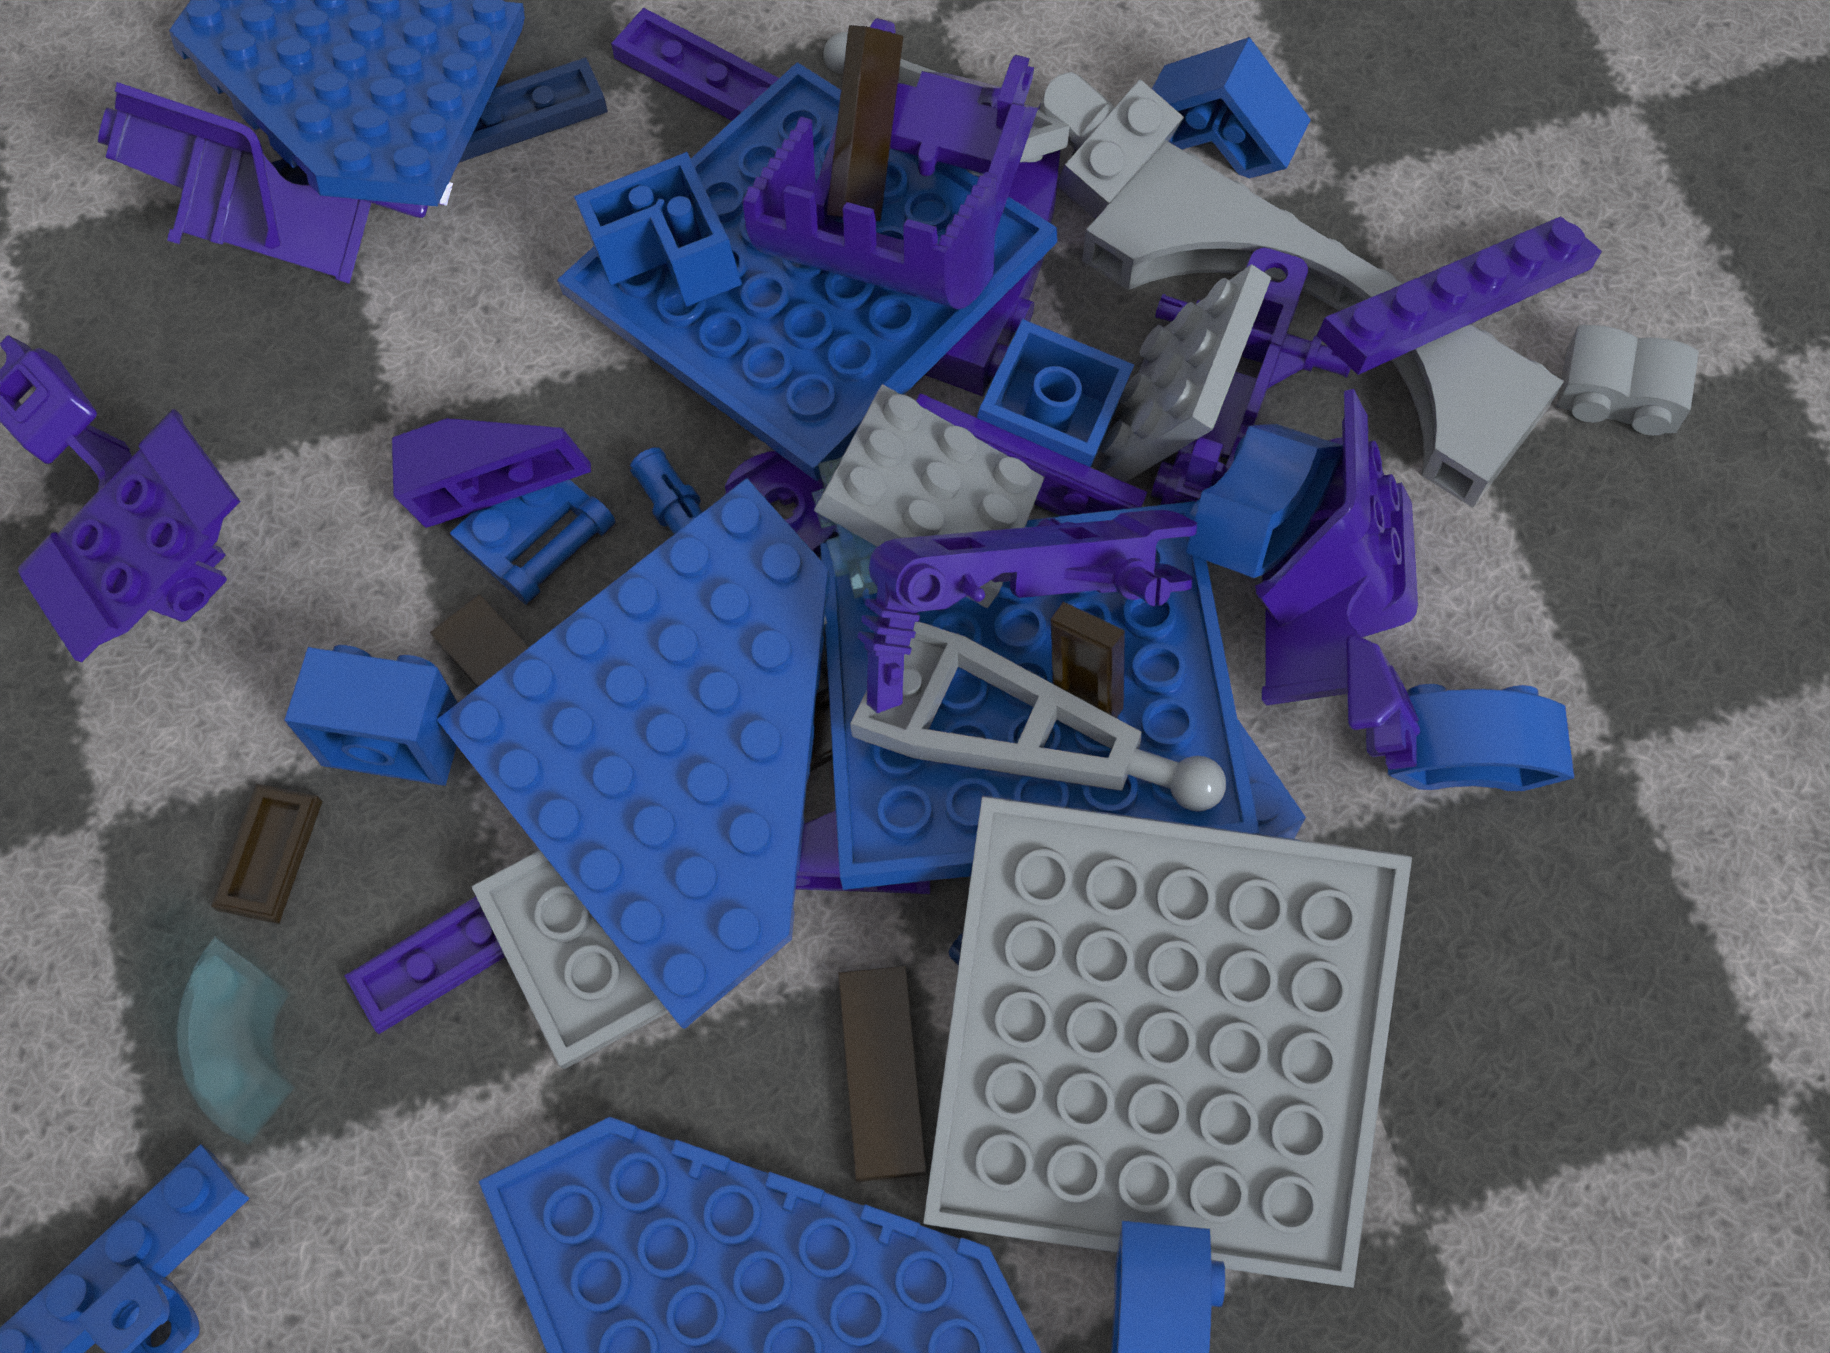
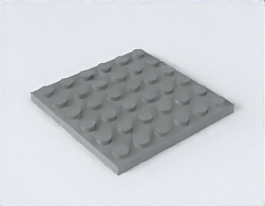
[923,795,1412,1288]

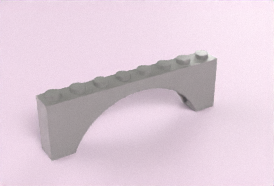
[1082,141,1564,508]

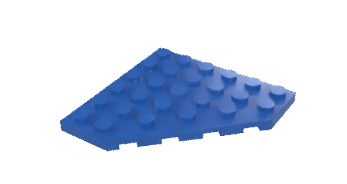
[169,0,525,207]
[437,478,830,1029]
[478,1117,1041,1353]

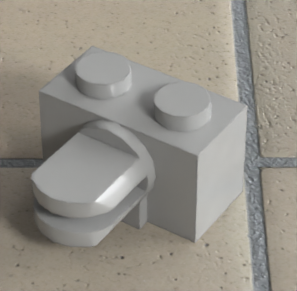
[1040,72,1184,219]

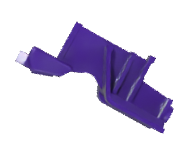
[98,82,453,284]
[0,335,241,662]
[1255,389,1420,770]

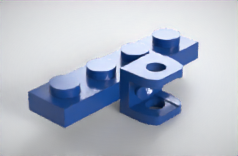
[0,1144,250,1353]

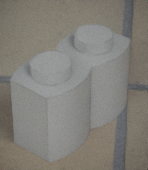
[1556,325,1699,436]

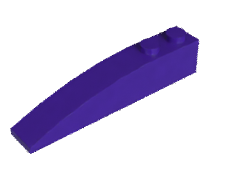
[925,103,1061,397]

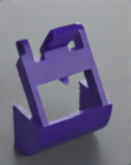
[743,18,1038,309]

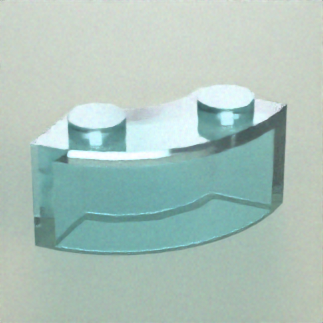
[177,937,295,1144]

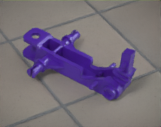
[1151,248,1351,505]
[857,510,1197,713]

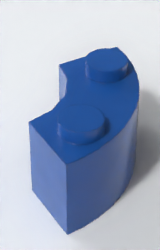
[1186,424,1343,578]
[1388,684,1574,791]
[1111,1221,1225,1353]

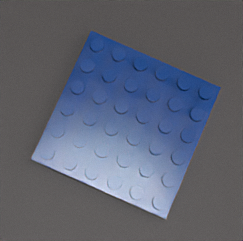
[557,62,1057,481]
[820,501,1260,890]

